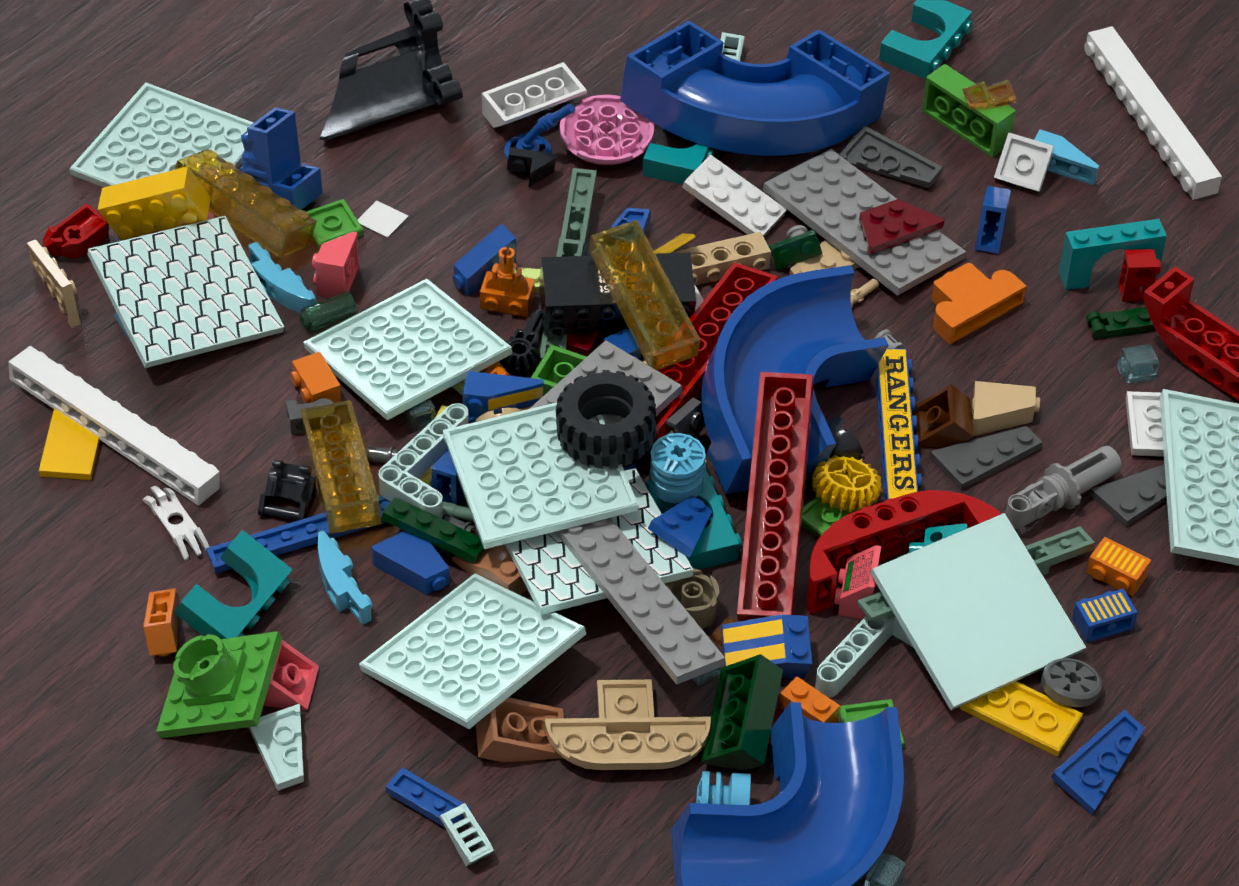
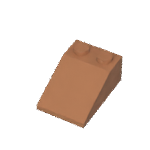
[452,544,527,595]
[476,697,564,762]

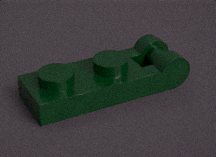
[1086,307,1156,339]

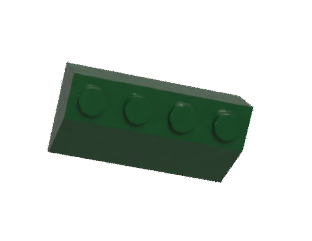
[702,654,783,771]

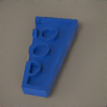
[1051,710,1144,815]

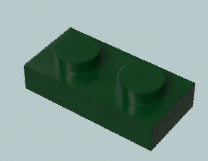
[769,229,823,270]

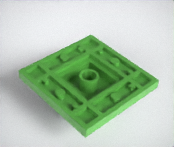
[156,631,282,738]

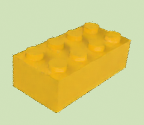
[98,166,211,241]

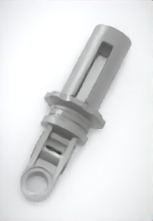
[1005,446,1122,529]

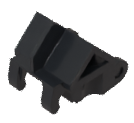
[258,459,317,521]

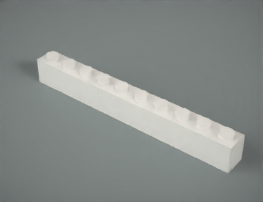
[1084,26,1222,200]
[9,346,220,506]

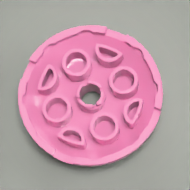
[560,95,654,165]

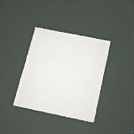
[358,201,408,237]

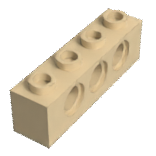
[671,232,771,286]

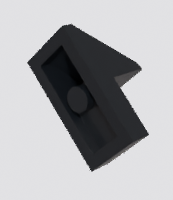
[506,147,557,187]

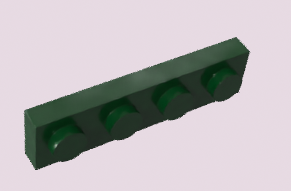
[381,497,485,564]

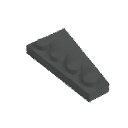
[839,126,943,188]
[930,426,1043,491]
[1090,464,1167,527]

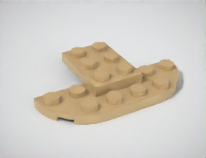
[545,679,711,770]

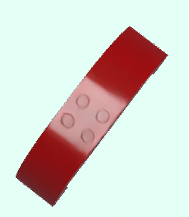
[1143,266,1239,401]
[806,490,1001,615]

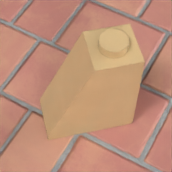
[972,381,1040,436]

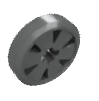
[1041,658,1102,707]

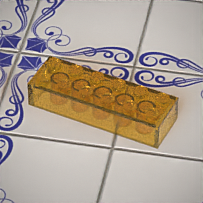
[175,149,317,258]
[589,220,700,370]
[301,400,382,534]

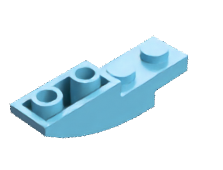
[248,241,316,317]
[318,530,373,625]

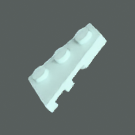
[248,704,304,791]

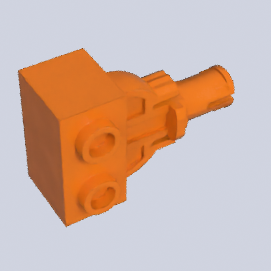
[480,247,535,317]

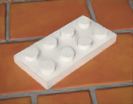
[682,155,787,237]

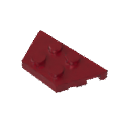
[859,199,945,255]

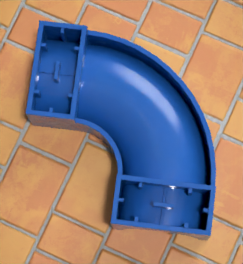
[620,21,890,156]
[701,265,889,494]
[671,702,904,886]

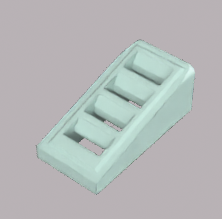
[721,32,745,61]
[439,803,494,866]

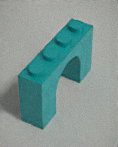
[879,0,973,79]
[643,128,714,185]
[1058,219,1167,290]
[645,468,742,570]
[174,530,293,639]

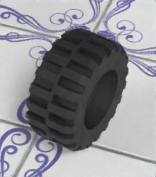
[556,370,657,469]

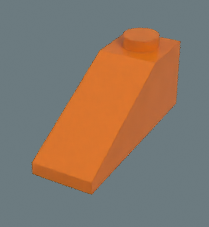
[143,588,178,657]

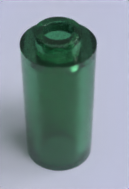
[299,291,357,332]

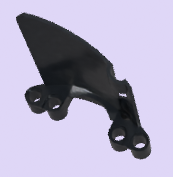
[320,0,463,140]

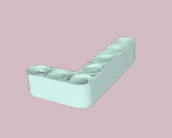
[378,403,469,519]
[815,616,914,698]

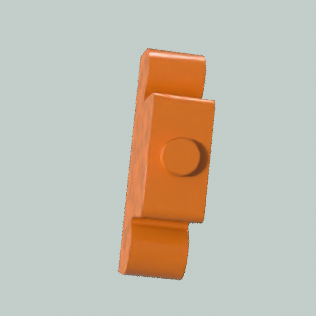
[931,263,1027,345]

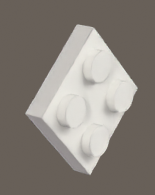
[994,133,1055,192]

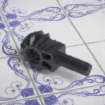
[499,310,543,377]

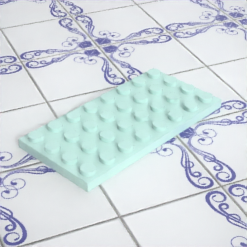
[1160,389,1239,565]

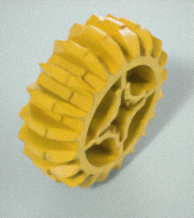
[812,455,882,513]

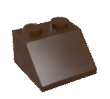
[912,384,974,448]

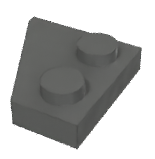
[666,398,702,439]

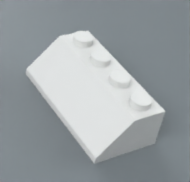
[482,62,587,128]

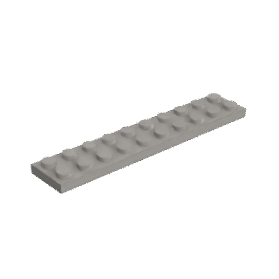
[555,518,725,684]

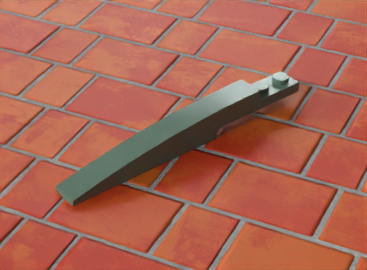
[540,168,597,361]
[857,526,1095,621]

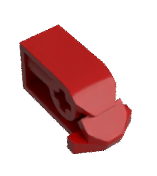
[42,203,109,259]

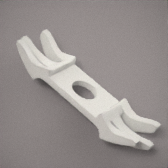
[143,486,210,561]

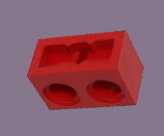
[1118,249,1161,302]

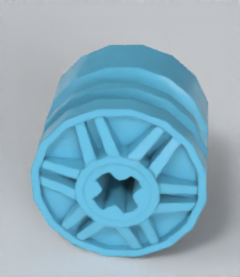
[649,433,706,504]
[696,771,751,805]

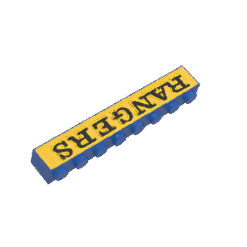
[875,348,921,501]

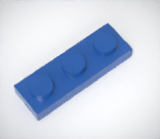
[386,767,471,830]

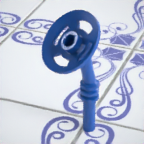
[504,104,575,160]

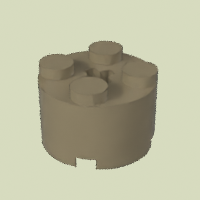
[666,569,719,629]

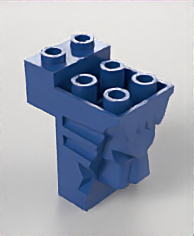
[235,107,323,215]

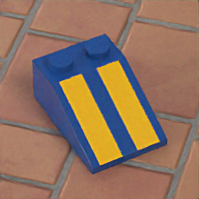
[463,371,544,424]
[721,614,812,679]

